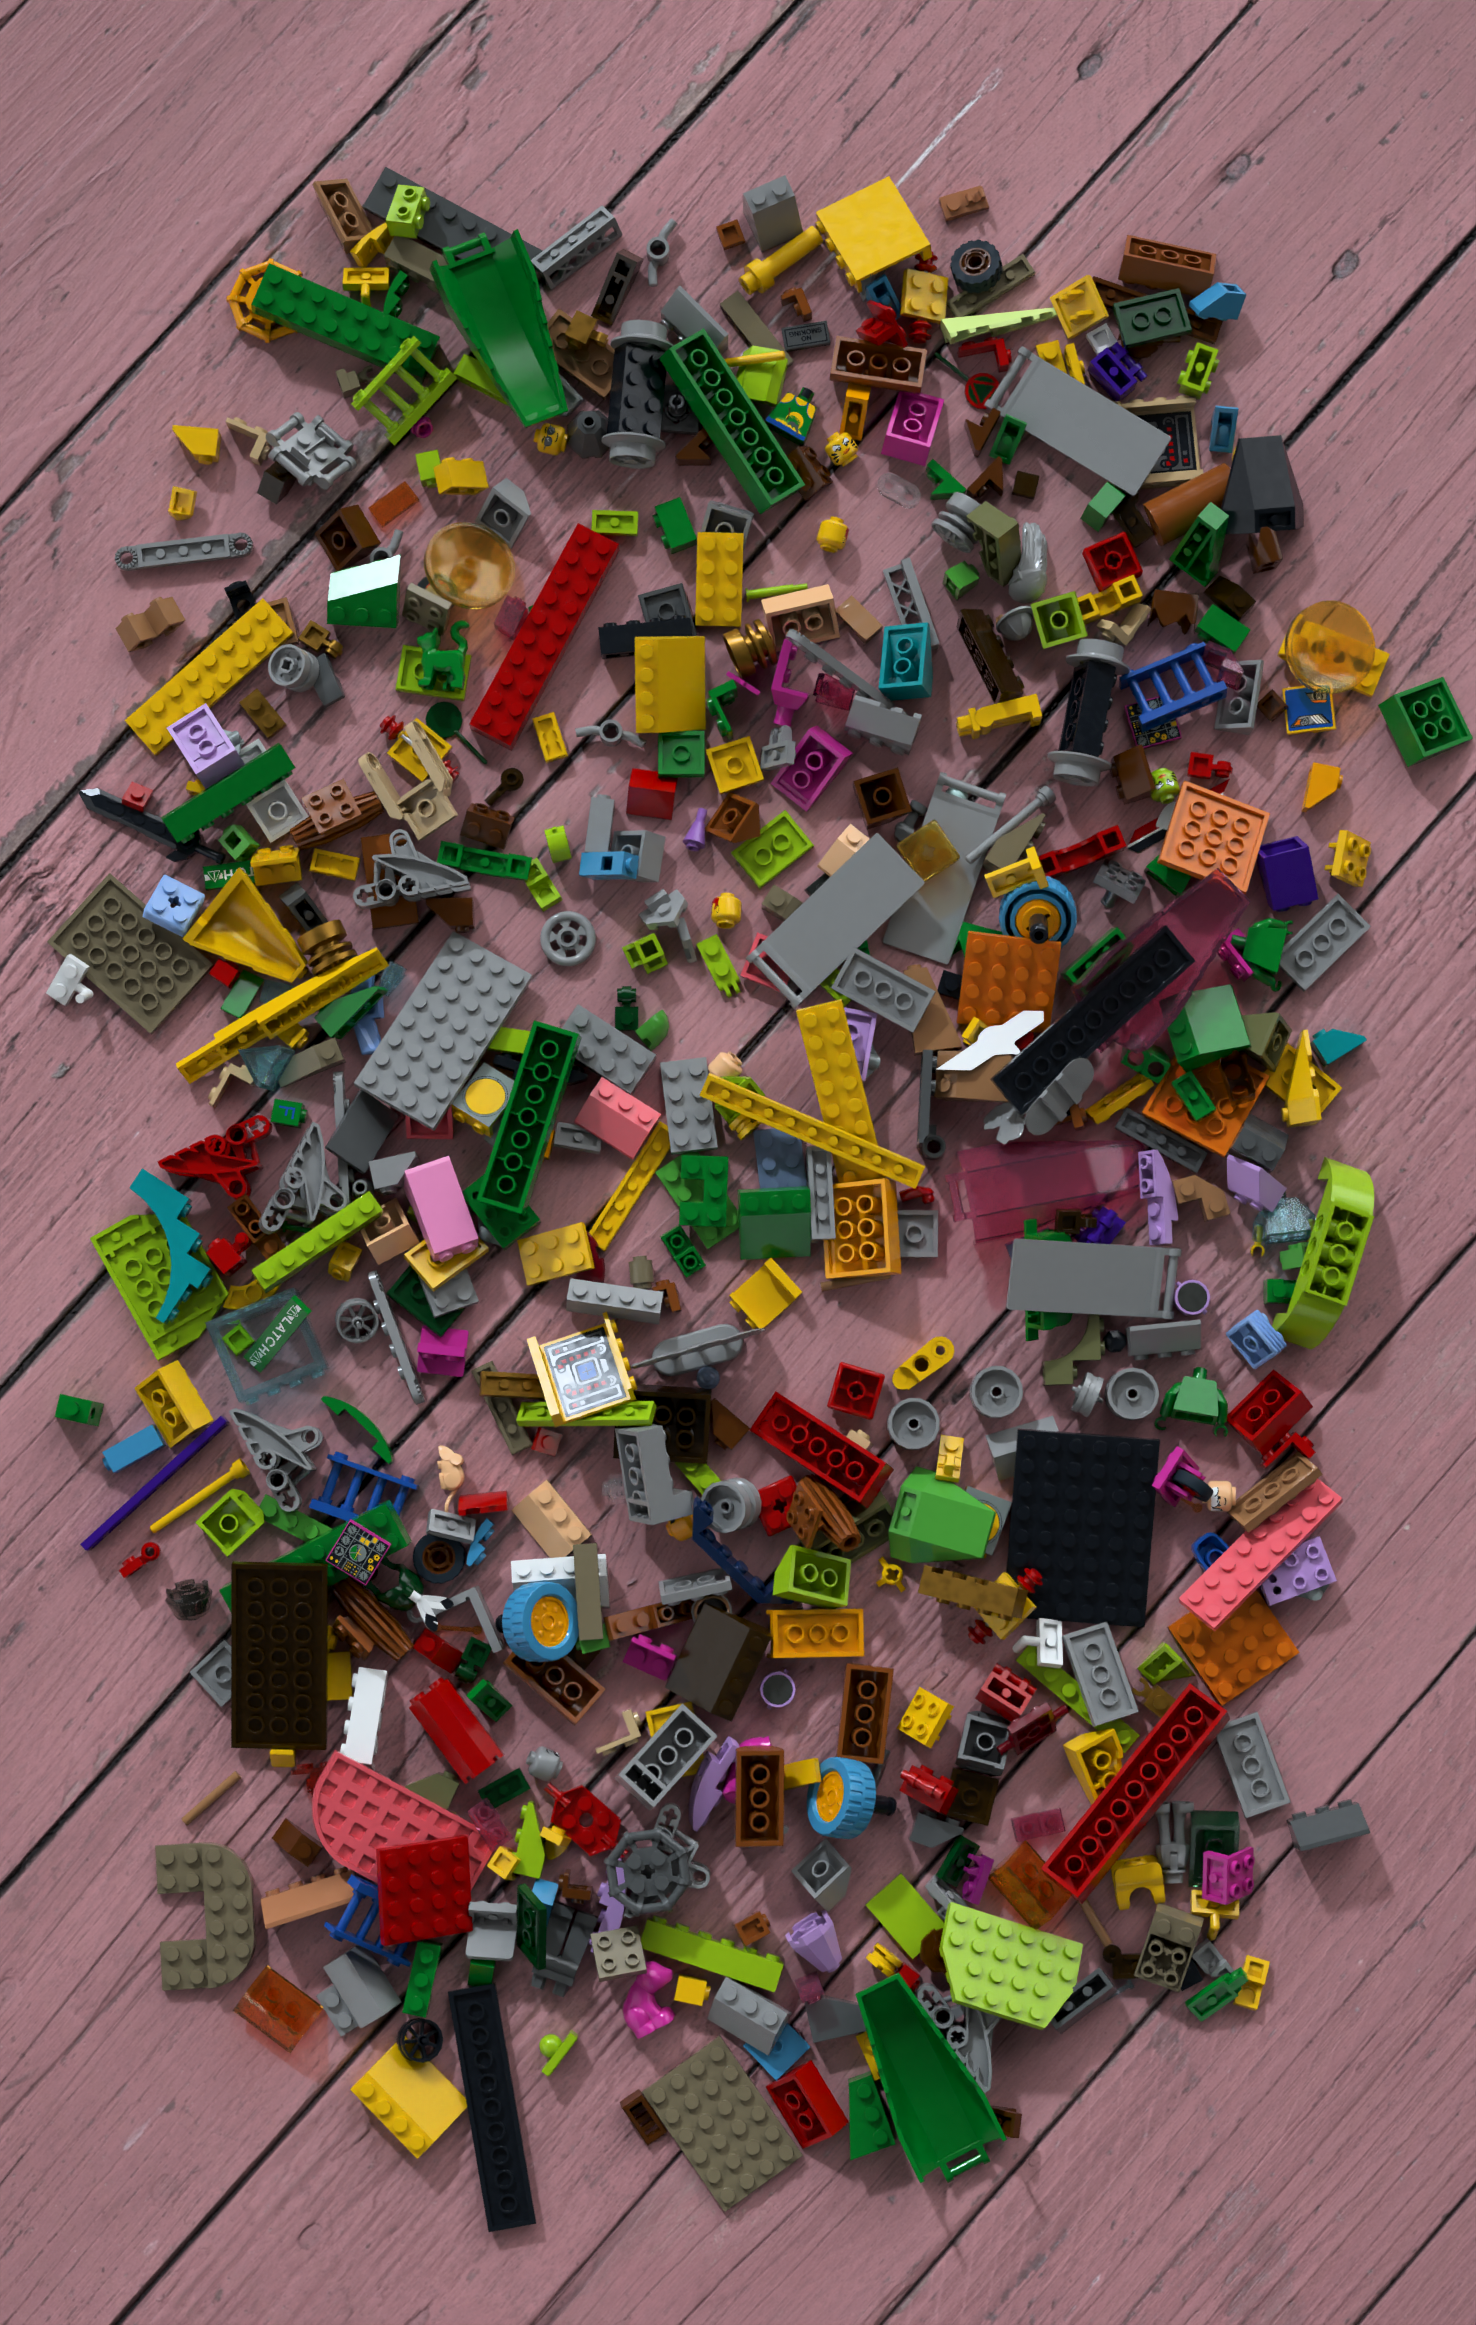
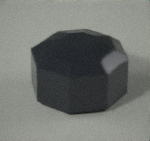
[1103,1330,1126,1353]

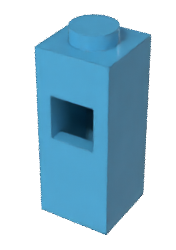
[579,851,639,880]
[102,1424,167,1473]

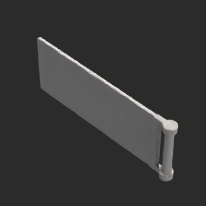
[984,346,1171,496]
[883,772,1006,964]
[746,833,925,1009]
[1006,1239,1182,1319]

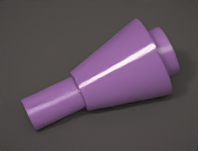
[683,808,707,851]

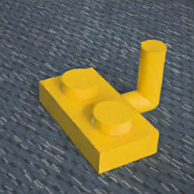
[342,267,390,307]
[1190,1890,1239,1941]

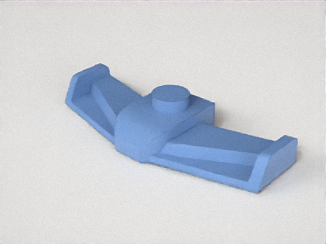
[350,975,384,1055]

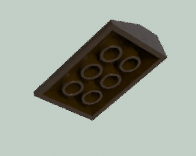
[956,608,1024,704]
[613,1384,712,1464]
[665,1602,772,1722]

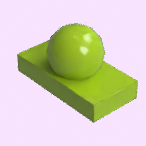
[539,2030,578,2076]

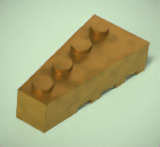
[918,1565,1028,1621]

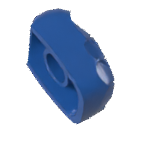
[1191,1532,1229,1572]

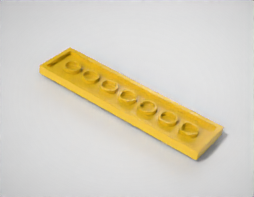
[124,598,294,756]
[796,999,886,1183]

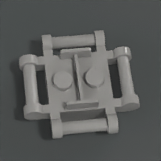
[266,412,357,490]

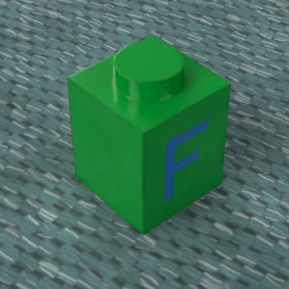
[270,1099,308,1129]

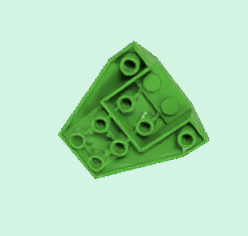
[888,1466,996,1564]

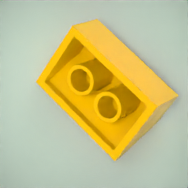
[134,1360,214,1448]

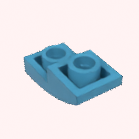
[466,1518,495,1567]

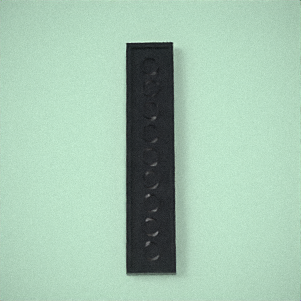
[990,925,1195,1115]
[448,1982,536,2232]

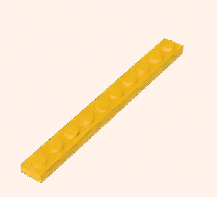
[699,1073,925,1189]

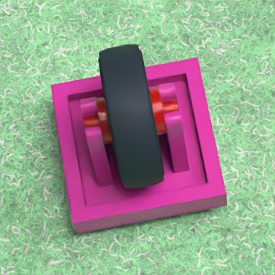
[1152,1446,1214,1507]

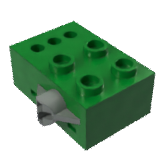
[462,1174,541,1250]

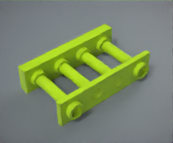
[351,336,457,445]

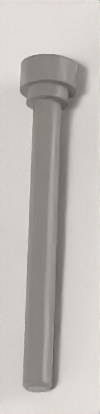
[965,786,1056,864]

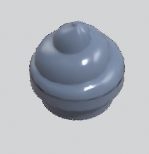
[696,1366,720,1389]

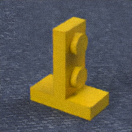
[984,846,1049,898]

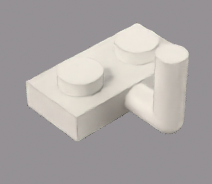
[46,954,93,1006]
[1012,1618,1063,1668]

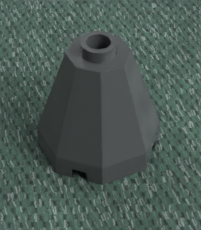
[567,410,610,459]

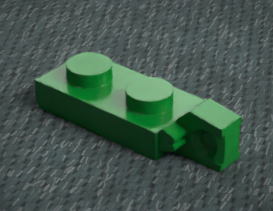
[1185,1967,1248,2022]

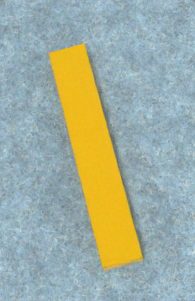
[589,1121,670,1252]

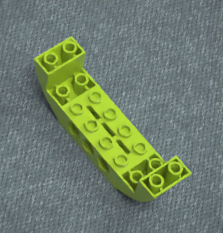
[1272,1157,1374,1350]

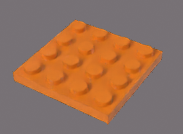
[1157,780,1270,896]
[956,931,1061,1033]
[1142,1055,1270,1158]
[1167,1590,1300,1706]

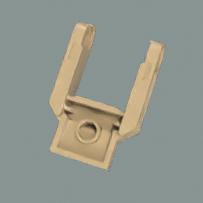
[358,720,458,841]

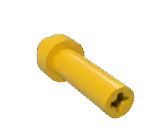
[739,226,823,295]

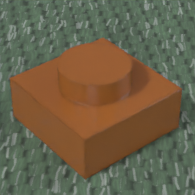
[716,219,745,250]

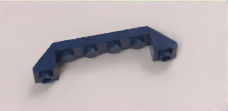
[692,1496,794,1604]

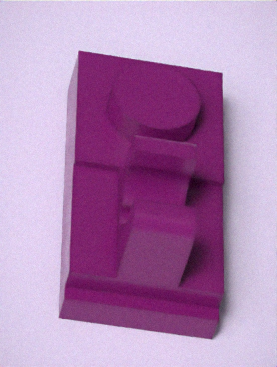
[962,1854,994,1905]

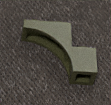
[1043,1314,1105,1386]

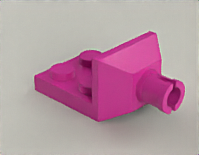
[771,639,810,727]

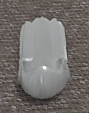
[1008,522,1047,604]

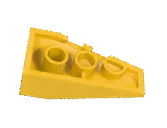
[1281,1029,1322,1127]
[1063,1728,1123,1805]

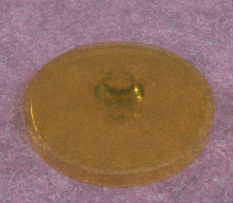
[424,522,515,610]
[1285,601,1375,694]

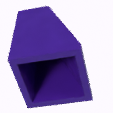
[1256,836,1319,912]

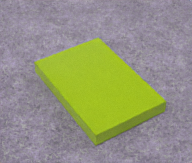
[395,645,472,701]
[731,810,814,889]
[865,1873,944,1960]

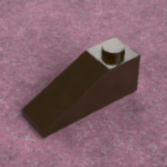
[591,249,644,326]

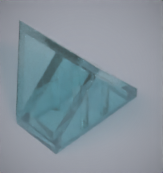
[238,1045,295,1091]

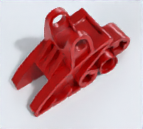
[157,1115,273,1200]

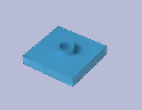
[743,2022,811,2081]

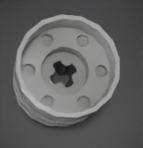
[932,492,980,553]

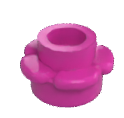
[411,416,433,438]

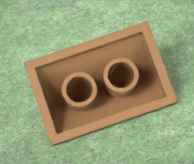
[312,179,373,254]

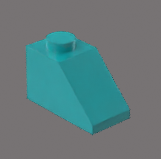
[1310,1029,1367,1067]

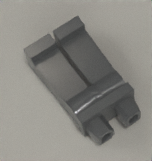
[531,1901,598,1997]

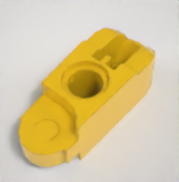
[892,1336,954,1390]

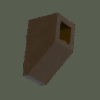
[257,461,297,504]

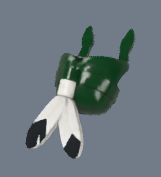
[360,1557,454,1631]

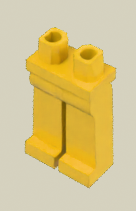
[956,694,1042,740]

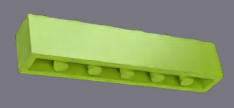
[251,1191,383,1293]
[641,1915,784,1992]

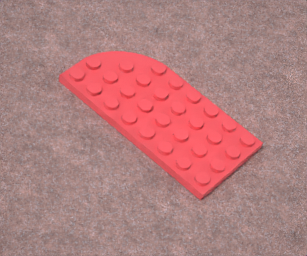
[312,1750,500,1890]

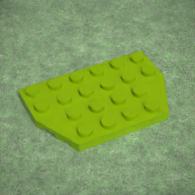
[90,1214,229,1361]
[939,1902,1083,2030]

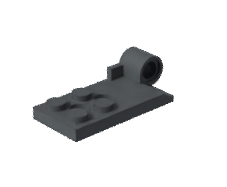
[917,1050,946,1160]

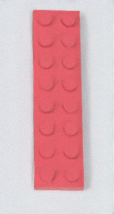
[1179,1478,1343,1632]

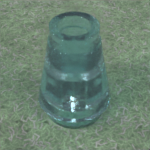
[379,960,407,997]

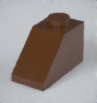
[426,897,475,933]
[711,1398,750,1450]
[272,1818,324,1867]

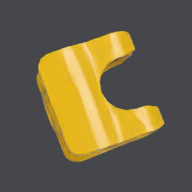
[1111,1855,1166,1911]

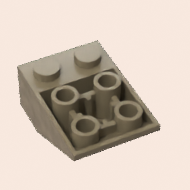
[982,813,1046,872]
[1134,1903,1204,1992]

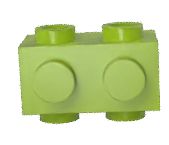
[385,185,430,238]
[1177,342,1220,400]

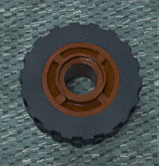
[950,240,1003,293]
[413,1534,465,1583]

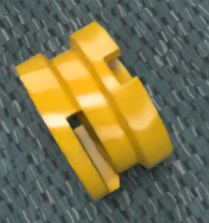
[729,1114,762,1140]
[865,1942,903,1977]

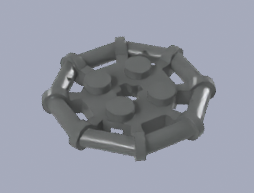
[604,1827,692,1917]

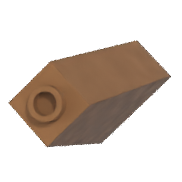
[903,964,962,1056]

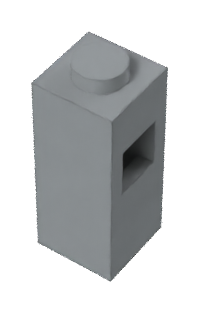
[585,794,615,852]

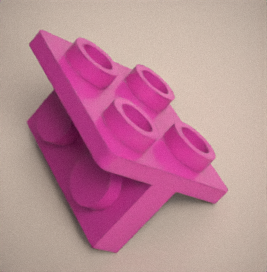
[417,1325,469,1377]

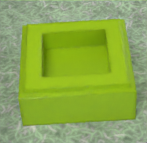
[222,1323,256,1356]

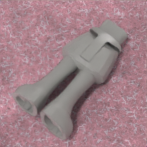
[1155,1801,1194,1884]

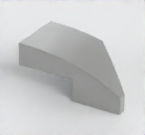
[1192,1938,1234,1977]

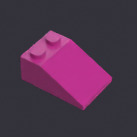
[881,391,944,466]
[771,725,853,812]

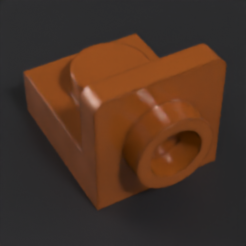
[781,287,812,322]
[652,1279,682,1313]
[733,1911,771,1946]

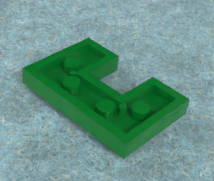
[679,1155,728,1227]

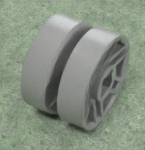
[268,644,319,692]

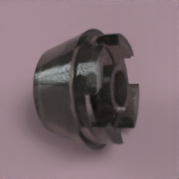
[165,1579,212,1621]

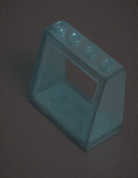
[205,1287,329,1405]

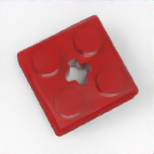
[1082,532,1143,592]
[827,1362,885,1420]
[758,1475,797,1537]

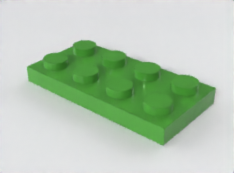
[655,1152,739,1249]

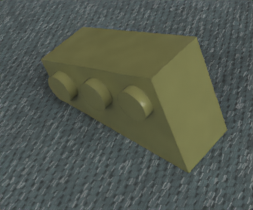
[966,501,1021,587]

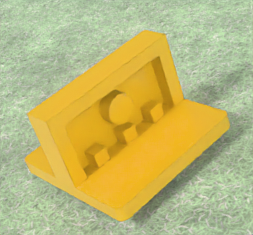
[250,845,303,886]

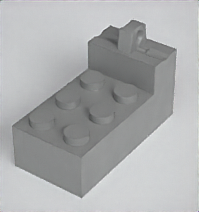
[615,1424,694,1525]
[614,1703,717,1811]

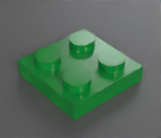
[658,731,705,778]

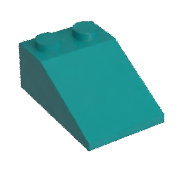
[878,622,933,701]

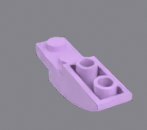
[1138,1150,1178,1246]
[689,1736,740,1832]
[588,1857,626,1952]

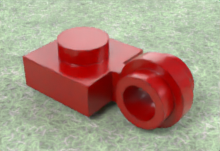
[1187,752,1233,779]

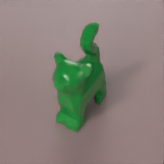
[417,620,469,692]

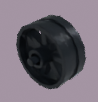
[397,2018,443,2063]

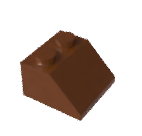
[314,505,381,571]
[1110,744,1156,805]
[853,767,912,830]

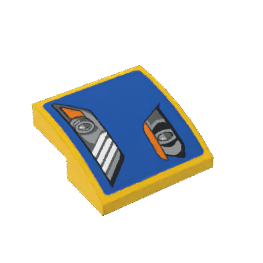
[1282,683,1336,735]

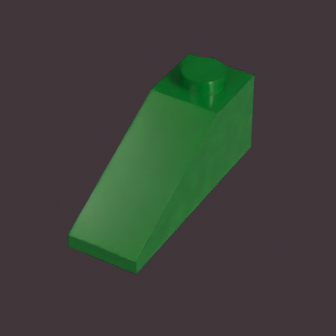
[314,986,388,1039]

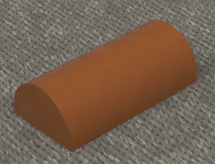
[830,336,927,394]
[1143,463,1231,546]
[503,1652,606,1726]
[836,1663,894,1764]
[735,1745,784,1847]

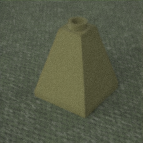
[1241,1012,1292,1072]

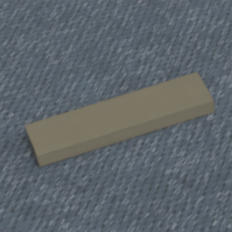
[946,254,1036,318]
[720,290,794,368]
[471,1361,533,1455]
[573,1543,603,1641]

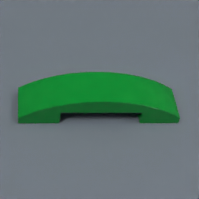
[437,841,532,881]
[321,1396,394,1464]

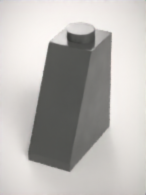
[803,1992,866,2043]

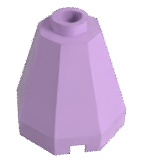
[785,1910,842,1973]

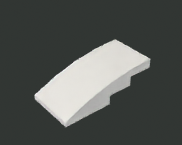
[240,738,309,843]

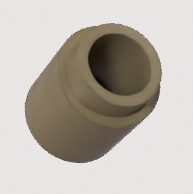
[629,1256,654,1289]

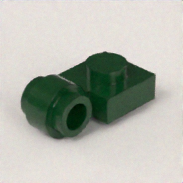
[615,986,638,1031]
[454,1636,492,1684]

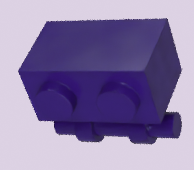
[1087,342,1148,401]
[1074,1206,1126,1244]

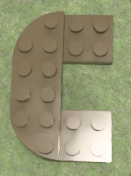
[155,1842,256,1991]

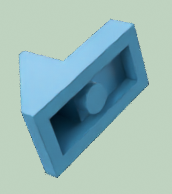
[865,274,901,320]
[1209,406,1239,453]

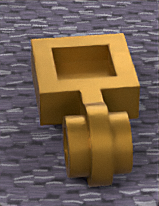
[298,620,344,659]

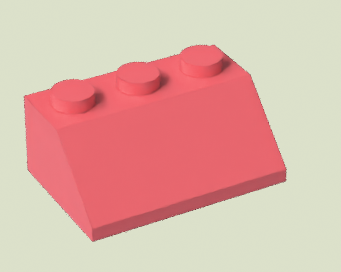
[574,1077,661,1160]

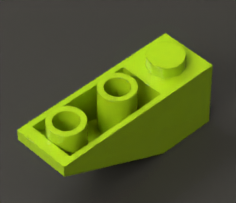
[512,1800,546,1879]

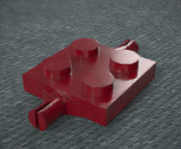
[996,1702,1069,1756]

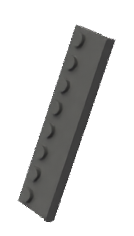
[362,167,542,272]

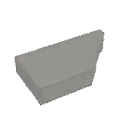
[677,917,697,963]

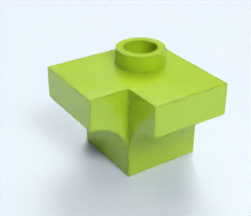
[621,933,668,974]

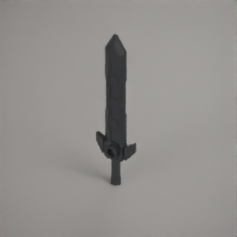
[79,788,226,865]

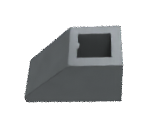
[908,1809,964,1848]

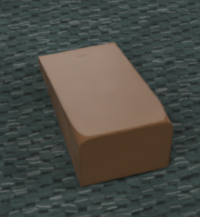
[835,595,883,645]

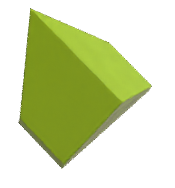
[1137,1642,1196,1685]

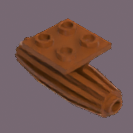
[290,778,384,851]
[786,1474,861,1552]
[332,1577,414,1662]

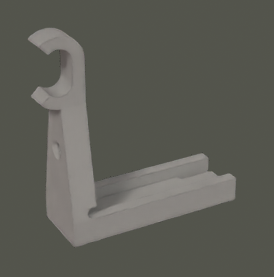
[407,1585,506,1653]

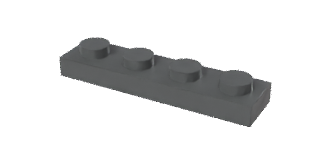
[1114,1107,1208,1174]

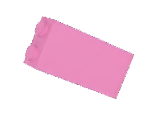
[404,1156,479,1262]

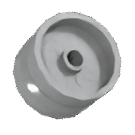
[969,1366,1023,1418]
[1104,1368,1159,1421]
[887,1398,940,1450]
[701,1477,762,1533]

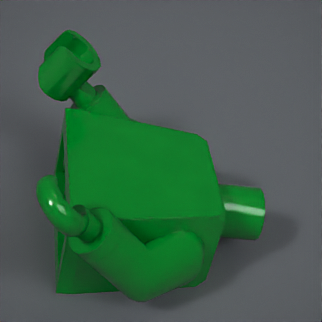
[1230,918,1293,992]
[1154,1367,1228,1437]

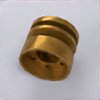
[723,619,778,679]
[297,920,358,977]

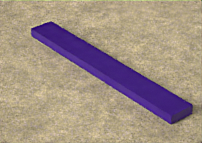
[80,1416,229,1551]

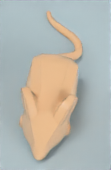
[437,1445,465,1512]

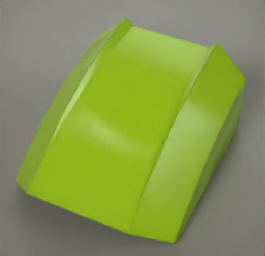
[736,346,788,407]
[195,1488,264,1558]

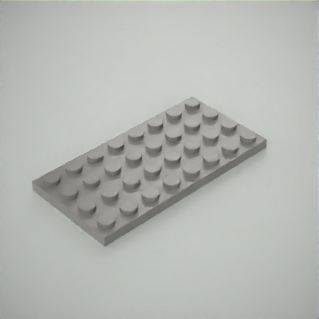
[354,931,533,1131]

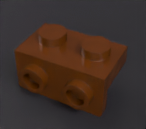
[787,445,833,500]
[460,803,515,850]
[558,1869,593,1904]

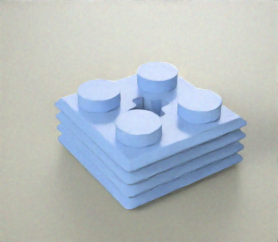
[143,875,205,937]
[1226,1310,1287,1369]

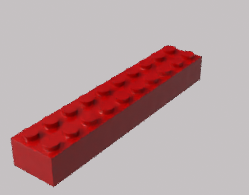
[469,523,620,751]
[1041,1683,1230,1904]

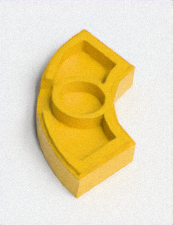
[223,1279,282,1310]

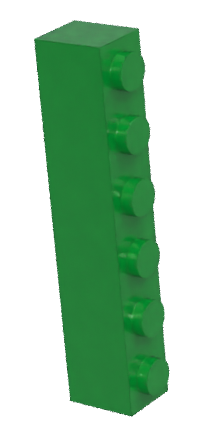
[161,743,296,844]

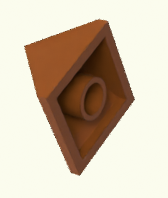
[705,792,760,844]

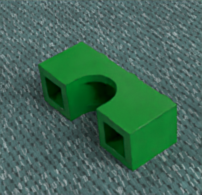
[402,1939,443,2018]

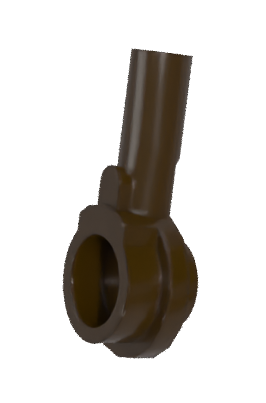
[484,768,524,807]

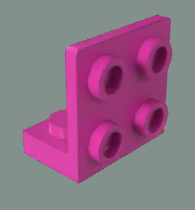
[1215,928,1254,982]
[623,1634,677,1681]
[1202,1847,1255,1905]

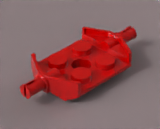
[543,1782,629,1859]

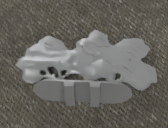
[983,1054,1094,1144]
[631,1324,766,1376]

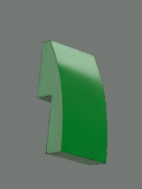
[383,270,410,318]
[660,1224,706,1278]

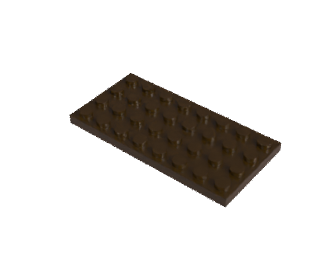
[231,1561,328,1750]

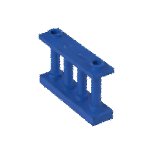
[1119,642,1227,733]
[309,1451,419,1521]
[324,1874,411,1967]

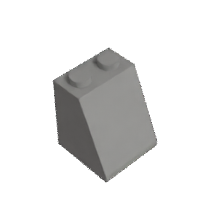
[743,175,803,252]

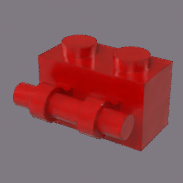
[206,1232,252,1277]
[975,1663,1037,1722]
[899,1764,959,1815]

